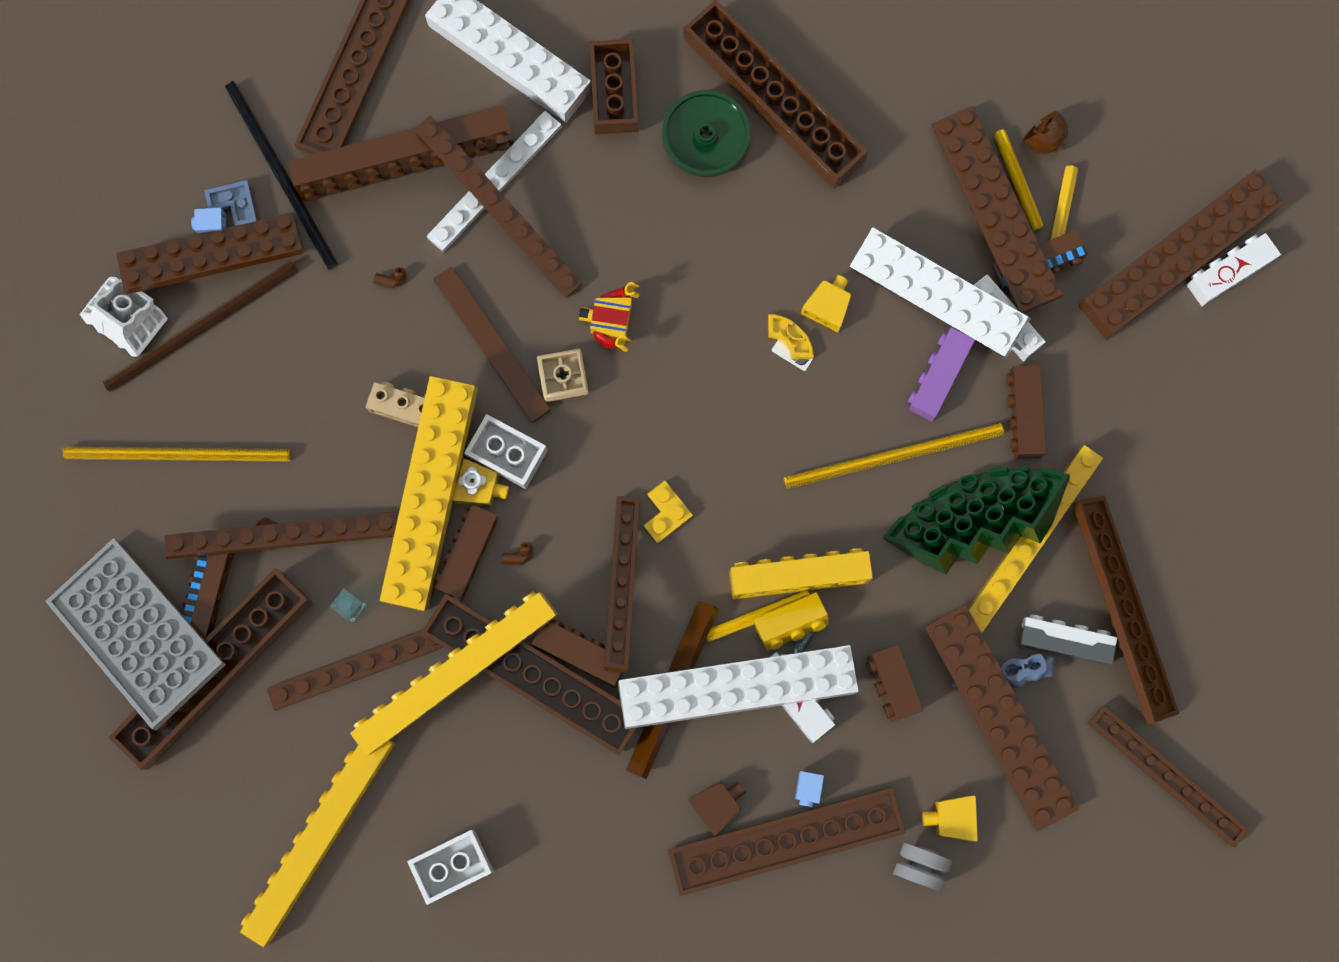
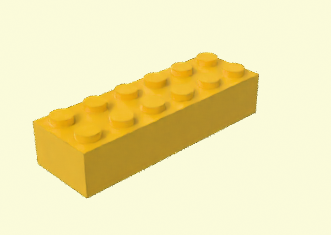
[729,548,873,600]

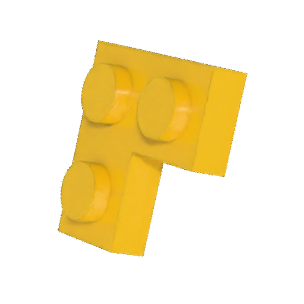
[643,481,693,544]

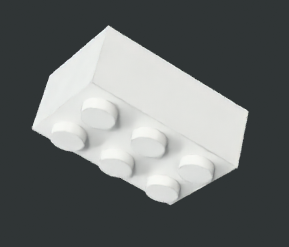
[464,414,548,490]
[407,829,494,905]

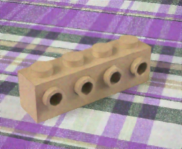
[365,381,425,427]

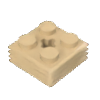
[537,349,589,402]

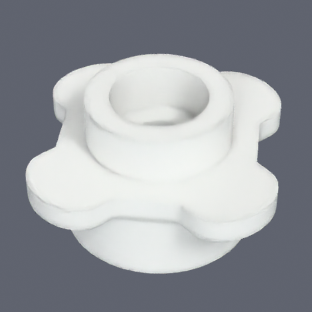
[458,467,486,494]

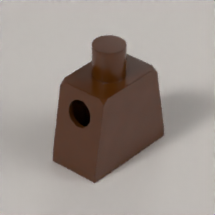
[688,781,746,836]

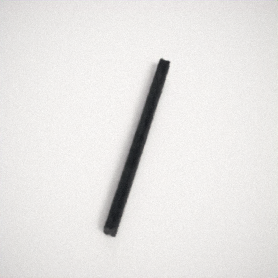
[225,81,338,270]

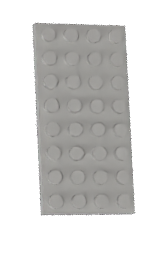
[45,538,226,731]

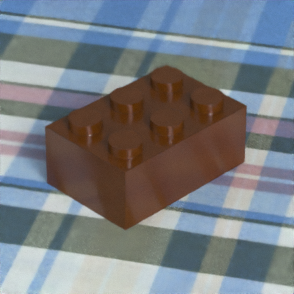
[865,645,924,722]

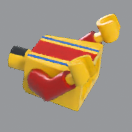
[579,282,640,352]

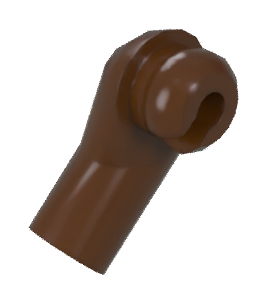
[373,267,406,288]
[502,542,534,565]

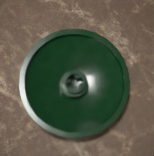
[662,90,750,177]

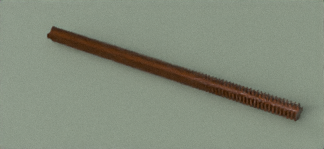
[102,260,297,392]

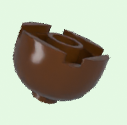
[1023,111,1068,154]

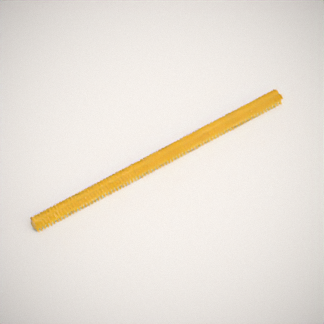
[784,423,1004,489]
[63,446,290,462]

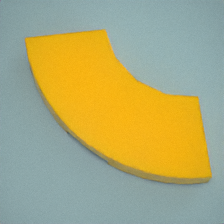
[768,314,814,359]

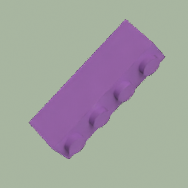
[908,327,975,422]

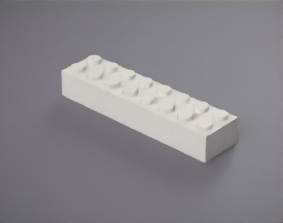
[425,0,592,124]
[850,227,1031,357]

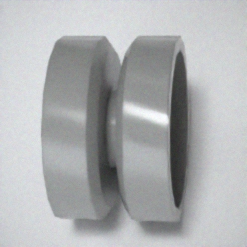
[892,842,952,892]

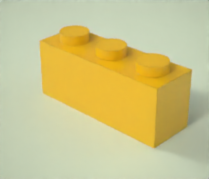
[753,592,829,651]

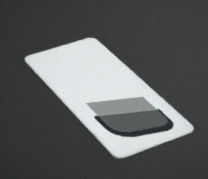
[772,340,813,371]

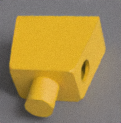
[801,275,851,333]
[453,459,509,506]
[922,796,977,841]

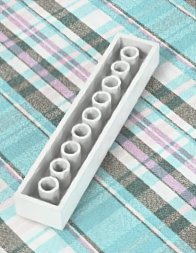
[618,645,858,729]

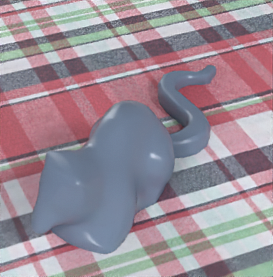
[951,654,1054,688]

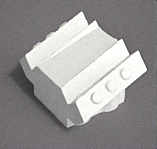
[79,277,168,357]

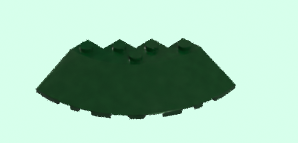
[883,466,1070,575]

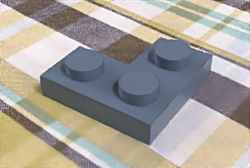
[204,180,258,226]

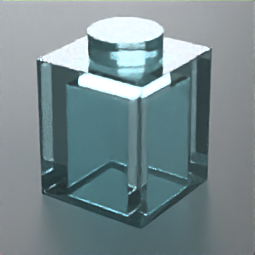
[330,588,366,623]

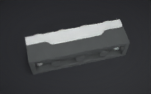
[1017,614,1117,666]

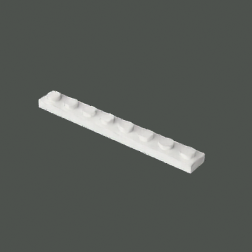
[427,111,562,253]

